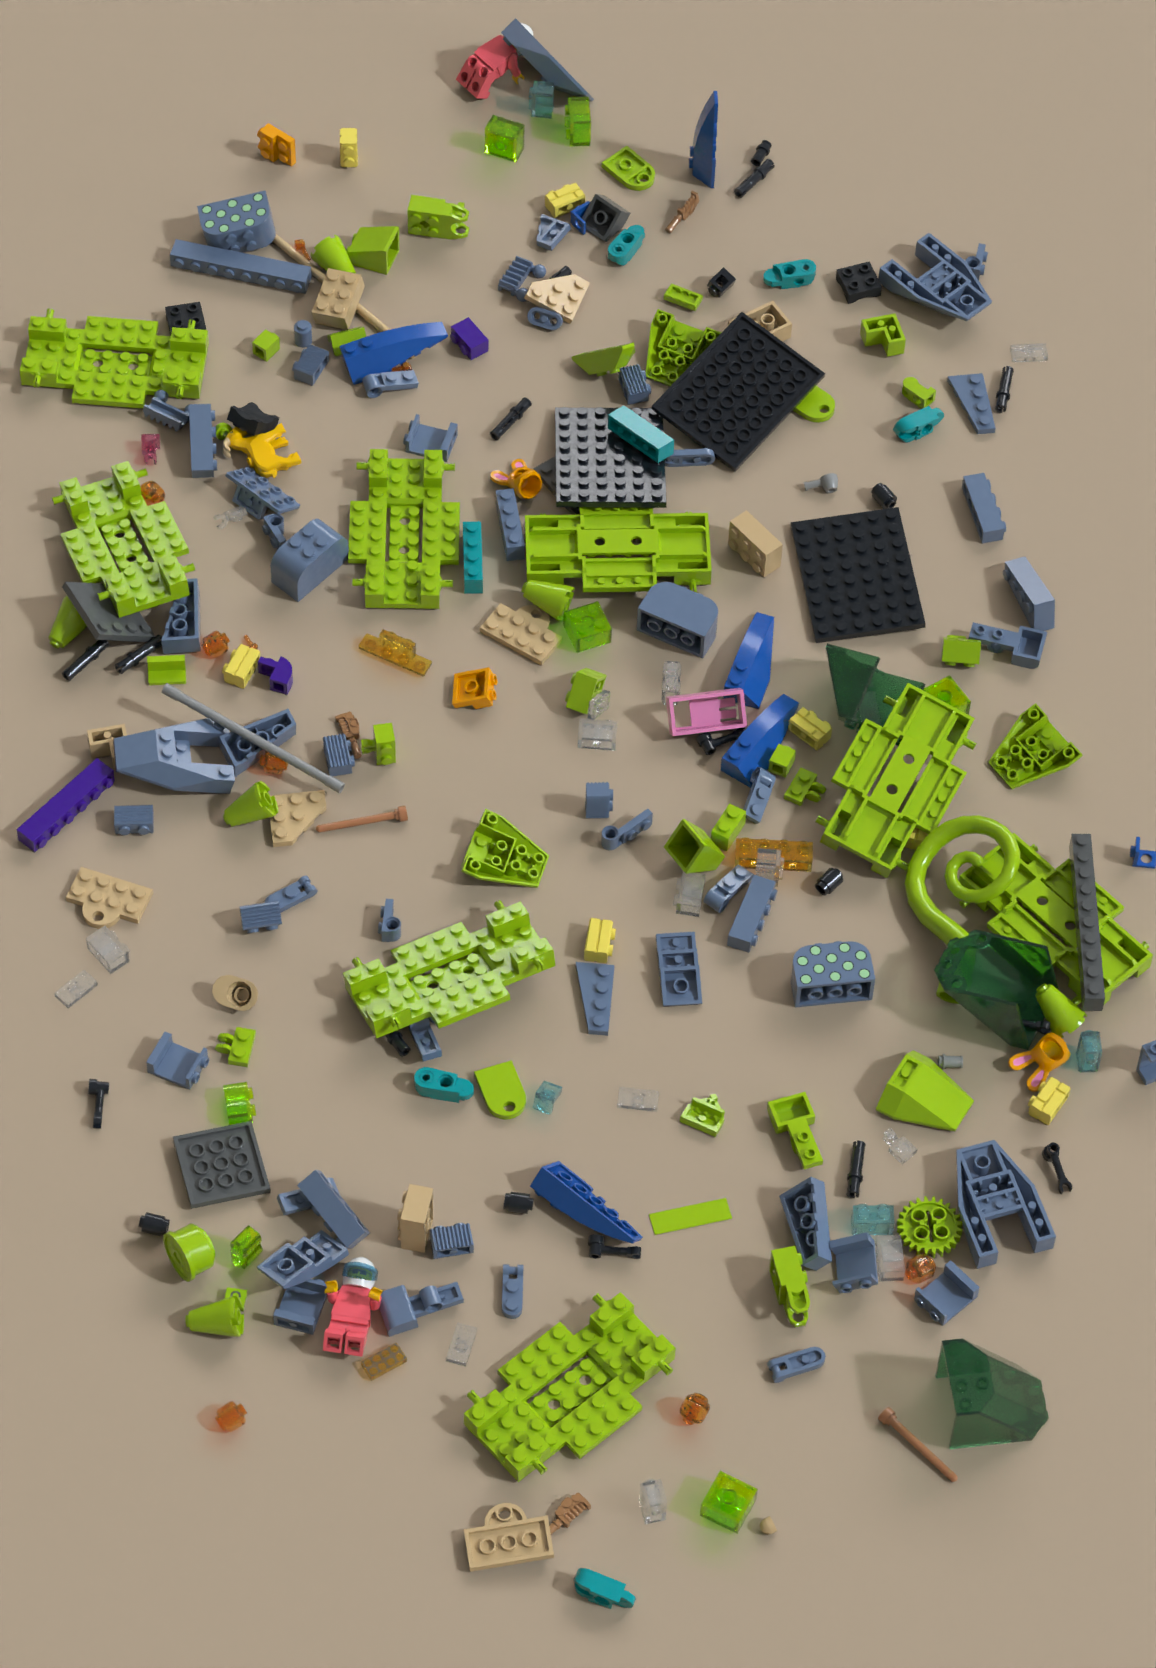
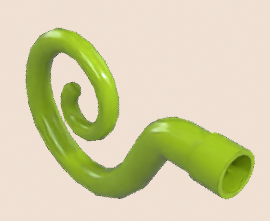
[904,815,1020,1004]

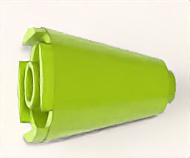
[310,235,356,273]
[521,580,575,622]
[48,596,87,649]
[223,781,278,827]
[1035,983,1087,1038]
[185,1296,244,1337]

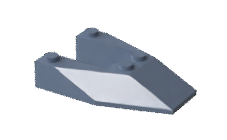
[501,18,594,102]
[878,233,992,321]
[113,718,235,794]
[956,1140,1056,1269]

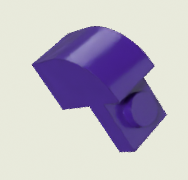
[258,656,293,695]

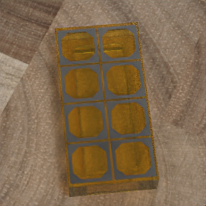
[361,1343,407,1381]

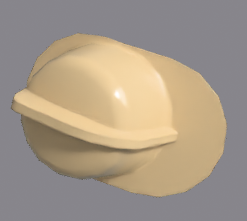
[212,975,258,1011]

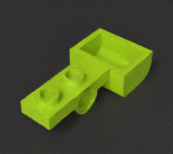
[767,1092,823,1170]

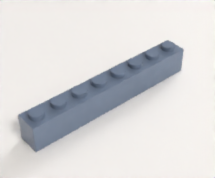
[170,239,312,294]

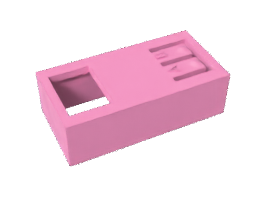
[666,688,747,736]

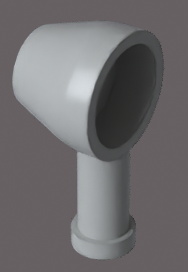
[804,473,838,493]

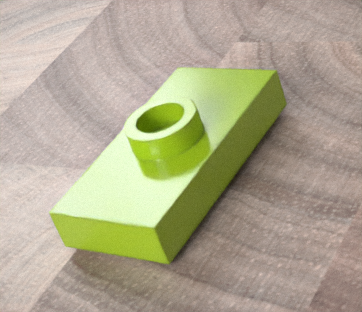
[663,283,703,311]

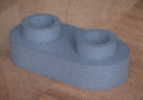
[527,307,563,330]

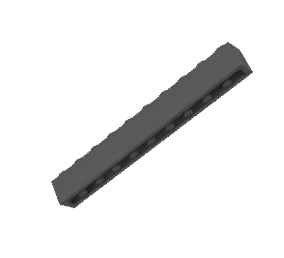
[1069,834,1105,1011]

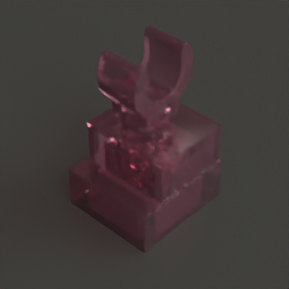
[141,434,160,465]

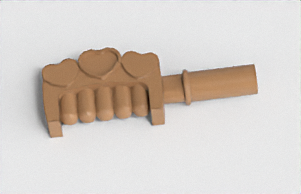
[665,190,699,233]
[335,711,362,759]
[549,1493,591,1534]

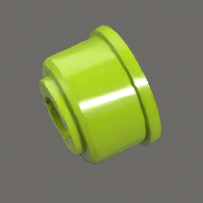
[163,1223,215,1282]

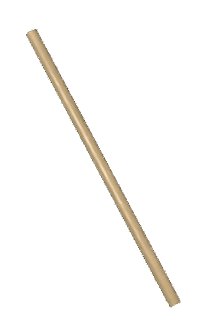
[272,234,415,359]

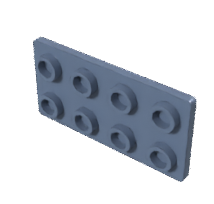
[225,467,300,520]

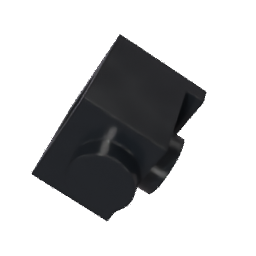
[707,267,736,298]

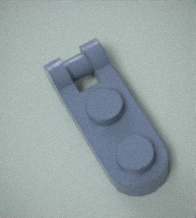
[665,448,715,467]
[265,875,318,913]
[502,1264,524,1319]
[767,1347,826,1383]

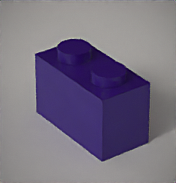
[450,317,489,360]

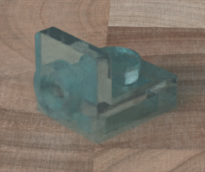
[533,1081,562,1114]

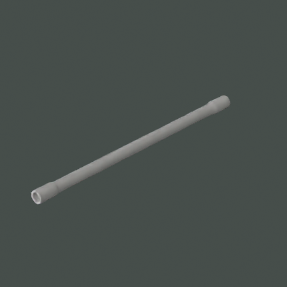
[162,683,345,793]

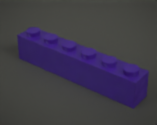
[17,758,115,853]

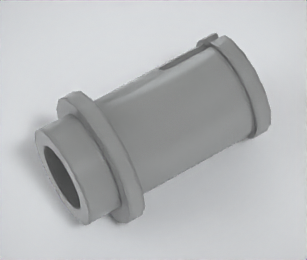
[938,1054,963,1069]

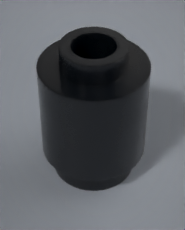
[871,483,897,509]
[815,868,843,896]
[504,1192,534,1214]
[139,1212,170,1236]

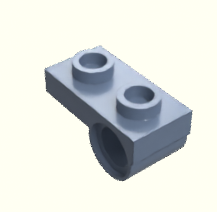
[965,243,988,280]
[262,514,286,550]
[378,899,401,942]

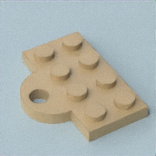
[480,603,562,666]
[66,867,153,929]
[464,1503,554,1572]

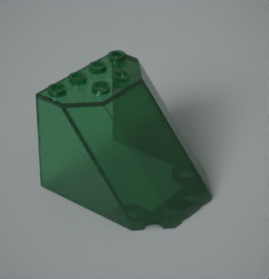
[825,643,926,746]
[934,929,1059,1050]
[935,1338,1049,1449]

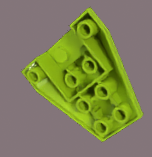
[646,309,722,386]
[988,703,1083,789]
[461,809,549,888]
[876,1050,974,1132]

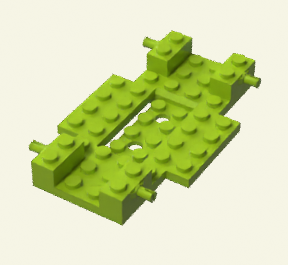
[20,308,209,409]
[348,449,460,609]
[52,461,195,618]
[525,507,712,593]
[815,683,977,878]
[959,833,1153,1005]
[343,900,556,1038]
[464,1292,676,1482]

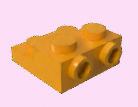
[257,123,296,167]
[452,667,498,709]

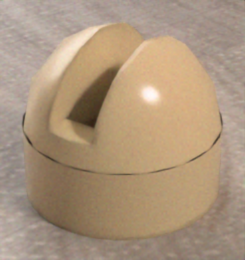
[760,1516,777,1535]

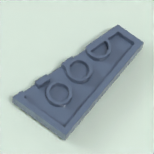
[947,373,996,434]
[575,962,615,1036]

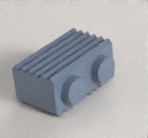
[292,344,329,386]
[618,364,651,405]
[323,733,355,776]
[585,782,613,818]
[114,805,154,835]
[239,901,282,933]
[429,1223,474,1259]

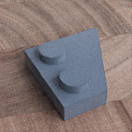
[536,214,571,251]

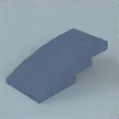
[656,932,702,1007]
[257,1230,349,1289]

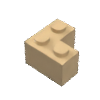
[87,724,127,770]

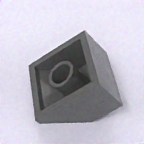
[579,194,631,242]

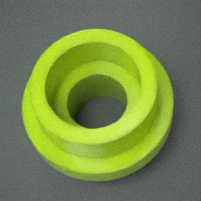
[216,422,232,440]

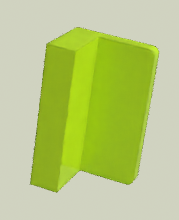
[327,326,366,356]
[147,655,186,686]

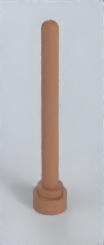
[316,806,408,832]
[878,1407,958,1482]

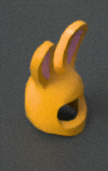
[490,459,542,499]
[1008,1032,1071,1092]

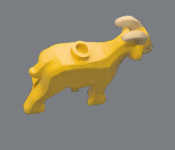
[223,423,301,478]

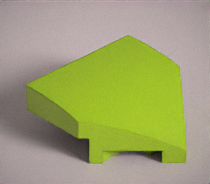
[679,1094,725,1137]

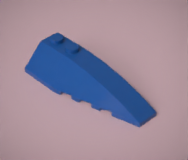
[689,91,718,188]
[339,322,448,385]
[723,612,774,709]
[721,694,799,788]
[530,1161,643,1244]

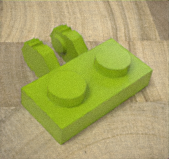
[784,767,827,806]
[215,1027,256,1067]

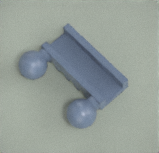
[498,256,546,302]
[143,390,190,432]

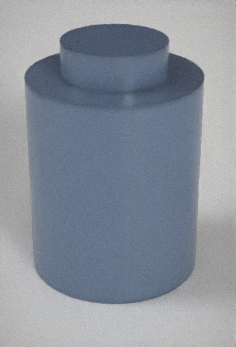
[294,320,312,348]

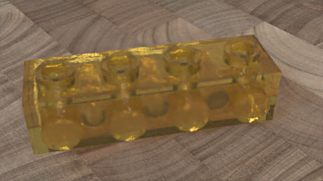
[735,838,813,872]

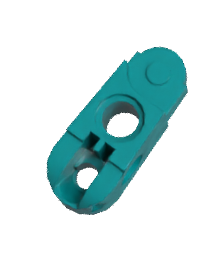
[608,225,645,266]
[763,259,816,289]
[893,406,944,443]
[414,1067,474,1103]
[574,1568,636,1609]

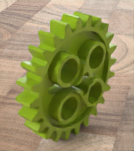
[897,1196,963,1258]

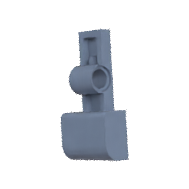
[969,622,1047,669]
[379,1282,464,1337]

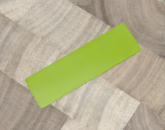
[649,1198,732,1235]

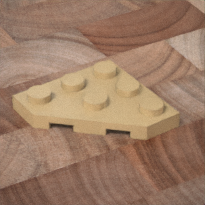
[524,274,590,324]
[270,790,326,847]

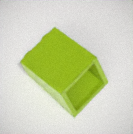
[346,226,399,275]
[664,819,725,874]

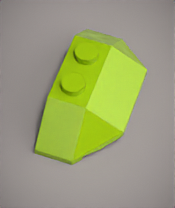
[572,342,635,376]

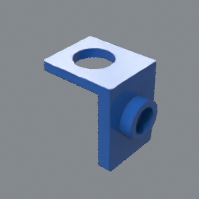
[570,201,590,235]
[1130,837,1156,869]

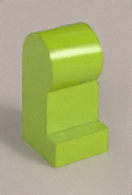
[902,377,936,409]

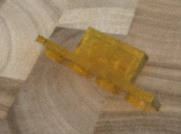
[359,629,432,676]

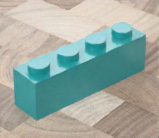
[608,405,674,463]
[463,521,483,594]

